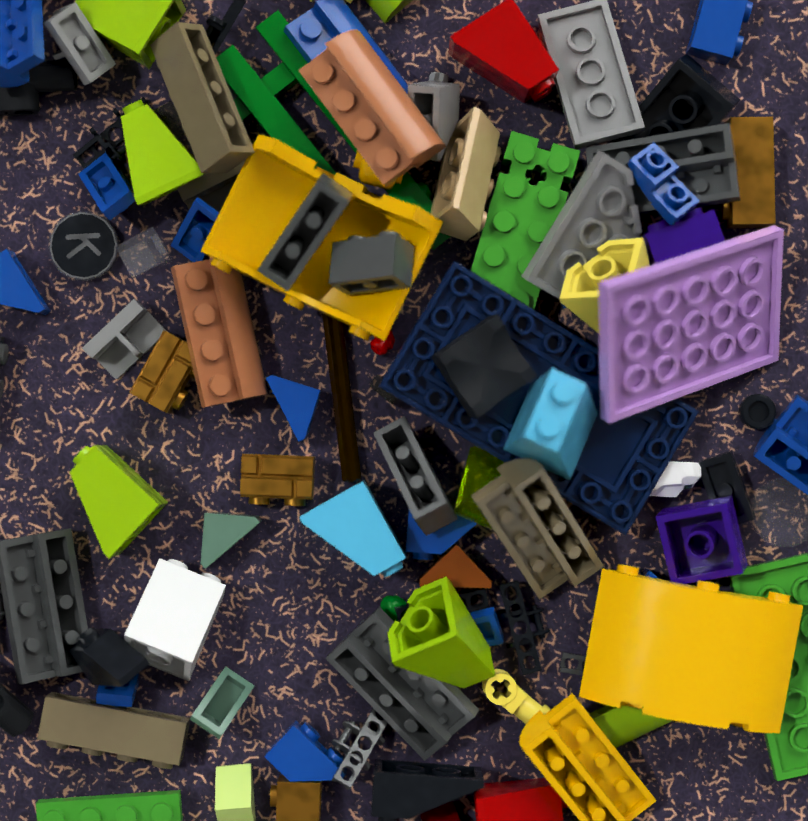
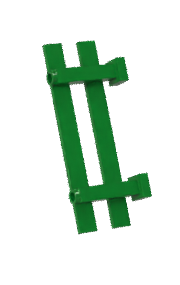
[216,10,451,251]

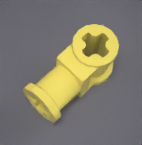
[482,668,550,724]

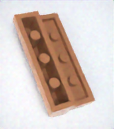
[298,30,446,188]
[171,258,268,408]

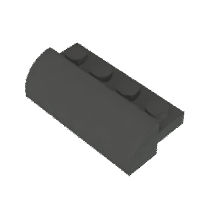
[585,123,741,217]
[0,528,88,684]
[325,606,479,761]

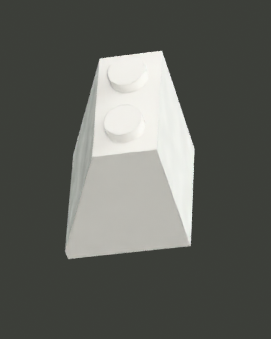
[124,558,226,681]

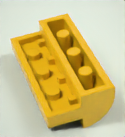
[519,693,657,821]

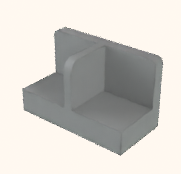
[43,2,116,85]
[82,299,166,379]

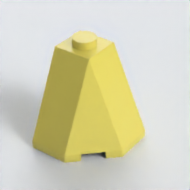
[559,238,650,334]

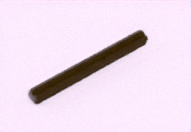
[322,313,361,482]

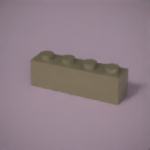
[150,22,255,174]
[37,692,190,769]

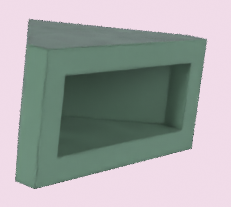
[200,511,262,569]
[190,666,254,739]

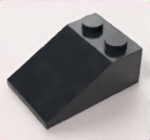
[611,54,740,143]
[371,759,484,821]

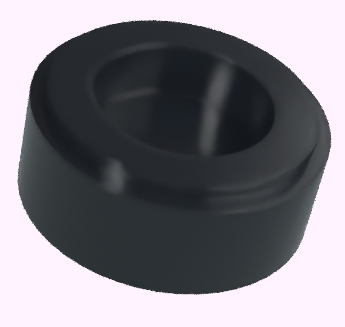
[739,394,776,429]

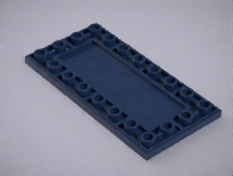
[378,261,699,535]

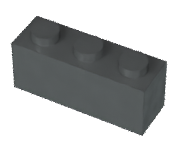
[257,173,353,291]
[373,416,458,536]

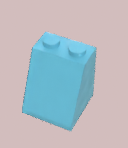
[503,368,598,480]
[299,480,406,578]

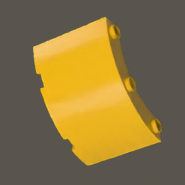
[200,134,443,341]
[579,564,803,733]

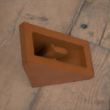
[419,542,492,588]

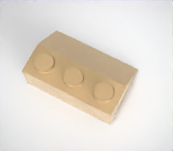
[430,107,501,241]

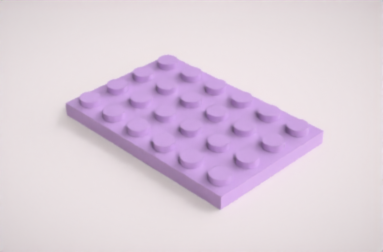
[598,225,784,424]

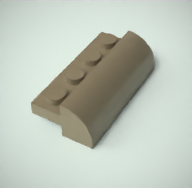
[471,458,604,600]

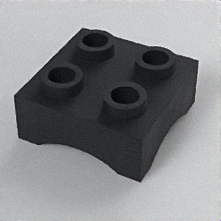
[430,314,537,418]

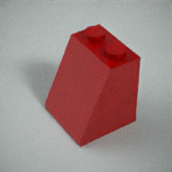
[448,0,559,103]
[473,778,569,821]

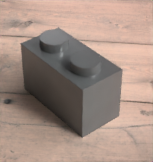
[329,231,414,296]

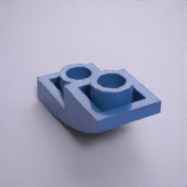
[627,142,700,226]

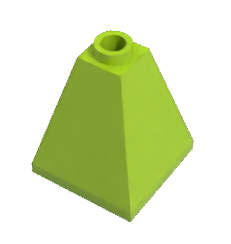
[121,100,207,206]

